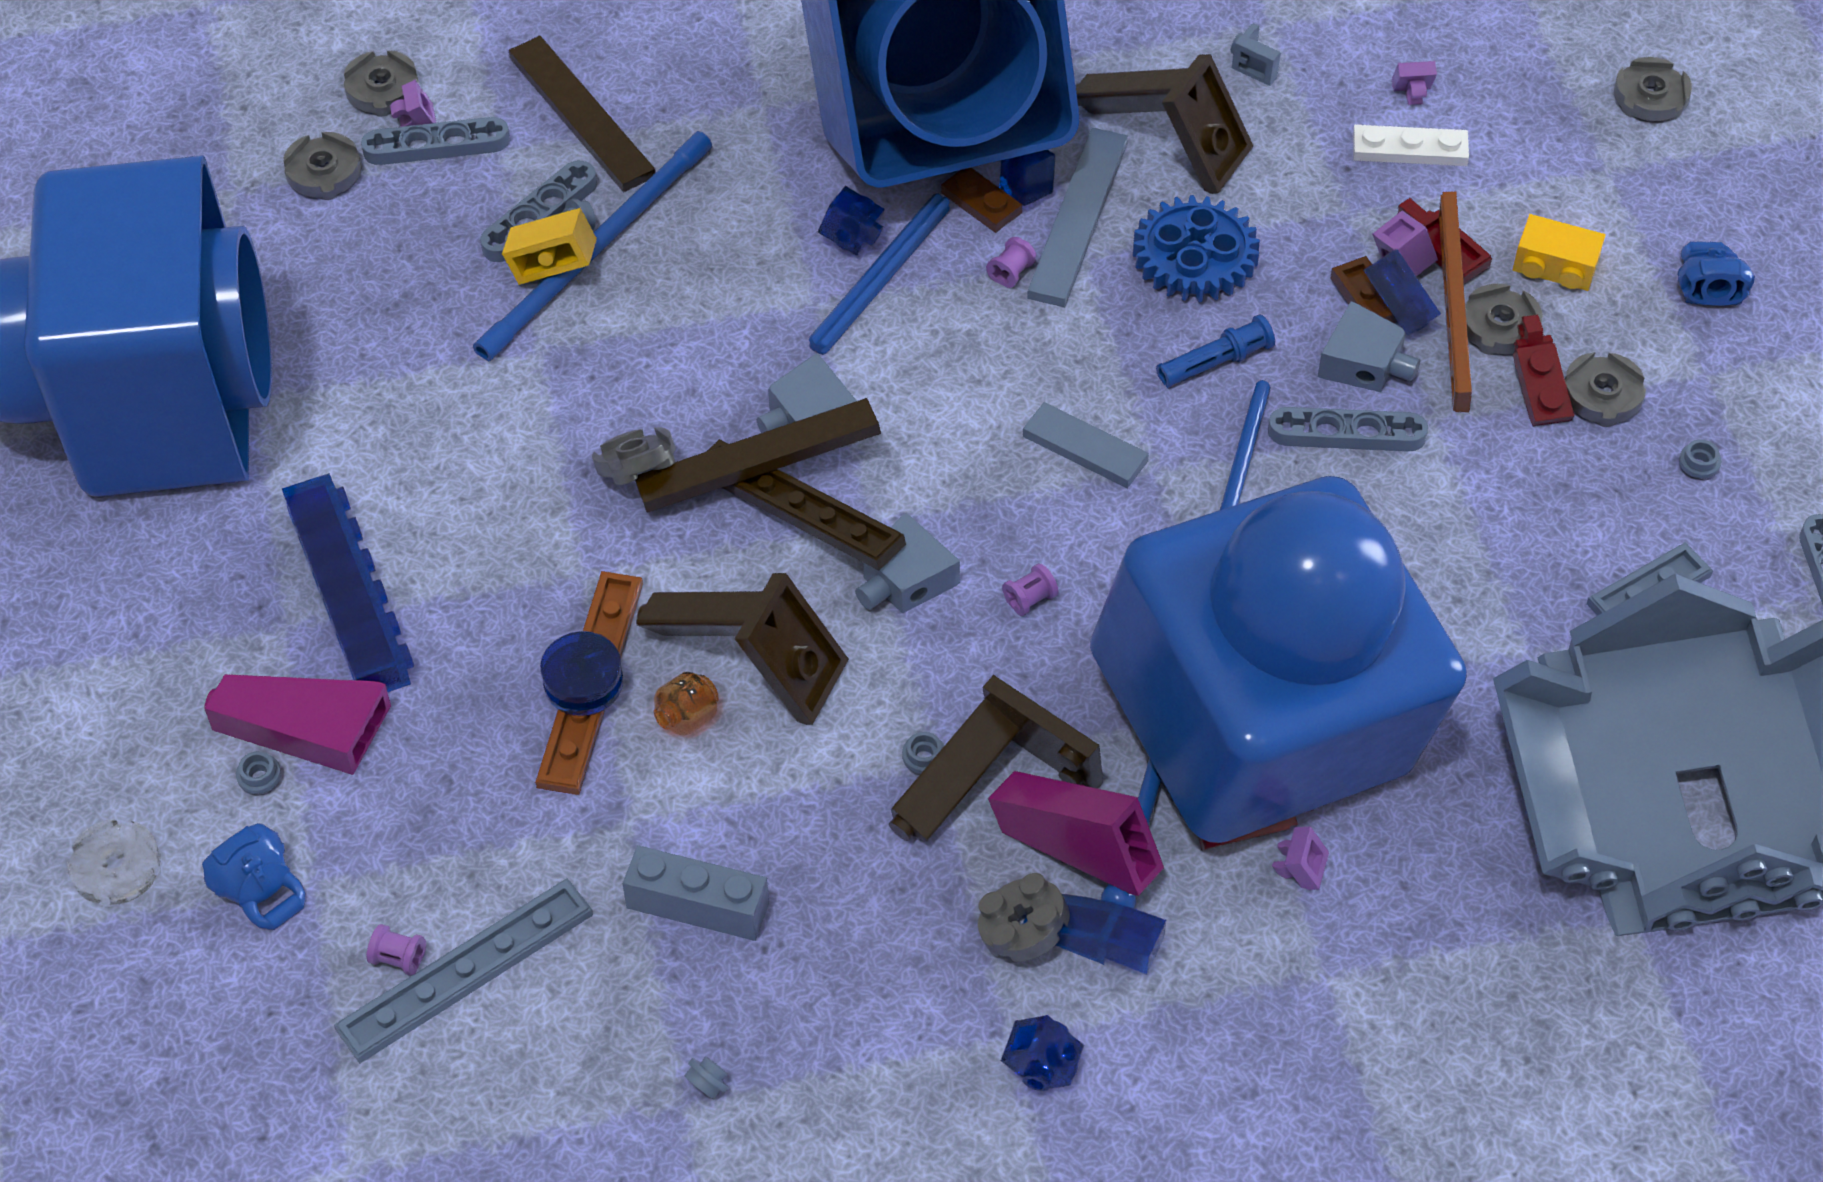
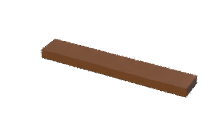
[1439,191,1472,412]
[535,571,643,795]

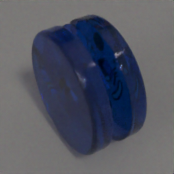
[540,631,623,716]

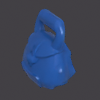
[1677,241,1755,306]
[202,823,306,930]

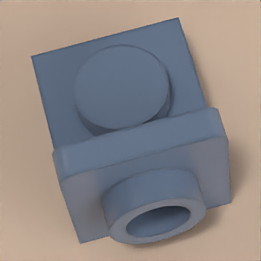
[1230,23,1281,86]

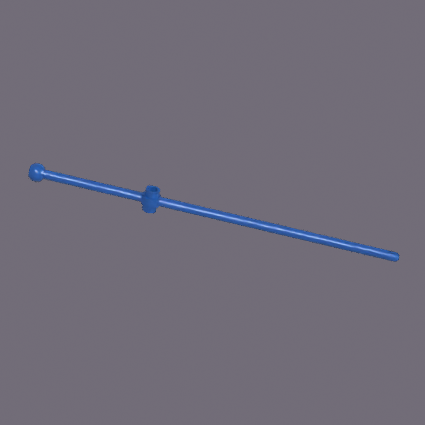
[1101,380,1270,917]

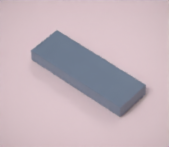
[1023,402,1149,489]
[1587,542,1713,616]

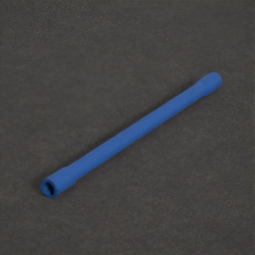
[473,131,712,362]

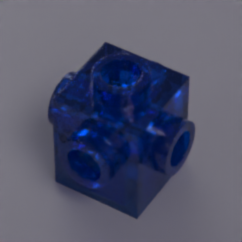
[817,186,885,256]
[1001,1015,1084,1091]

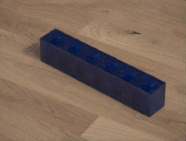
[282,473,414,692]

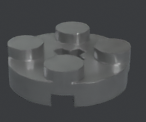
[344,50,419,117]
[1614,57,1692,121]
[283,132,362,200]
[1465,284,1543,355]
[1565,352,1646,427]
[592,427,675,485]
[978,873,1070,962]

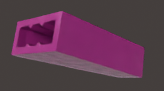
[204,674,391,775]
[988,771,1164,896]

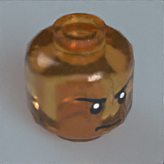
[654,671,719,736]

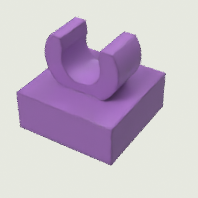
[1392,61,1437,105]
[390,80,436,127]
[1272,826,1329,890]

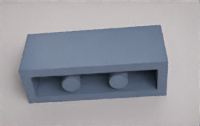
[622,845,769,941]

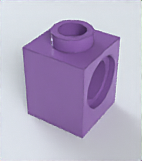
[1372,211,1438,283]

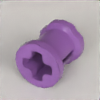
[986,237,1036,288]
[1002,563,1058,616]
[367,924,426,976]

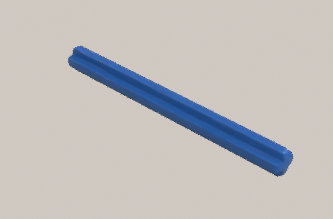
[809,193,950,355]

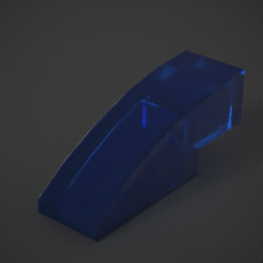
[1022,894,1166,975]

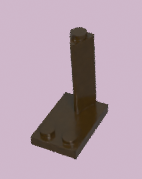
[1075,54,1254,194]
[636,573,849,725]
[889,675,1103,842]

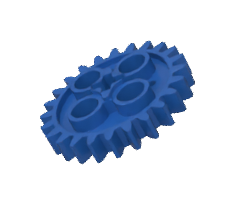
[1133,195,1260,302]

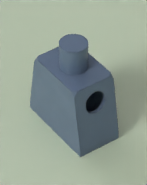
[1318,302,1421,392]
[756,353,857,433]
[855,513,960,613]

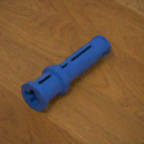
[1156,314,1275,388]

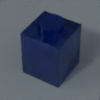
[999,150,1056,206]

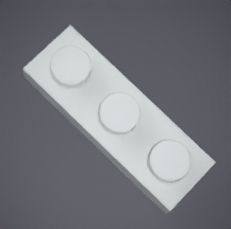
[1353,125,1469,166]

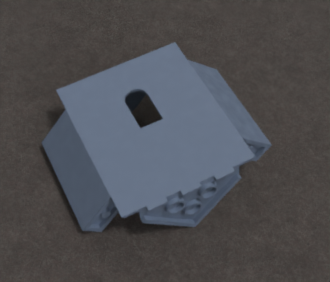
[1493,574,1823,936]

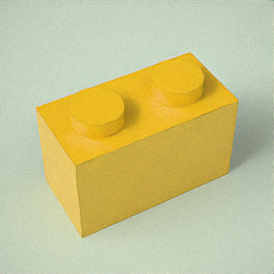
[502,208,597,285]
[1512,214,1606,291]

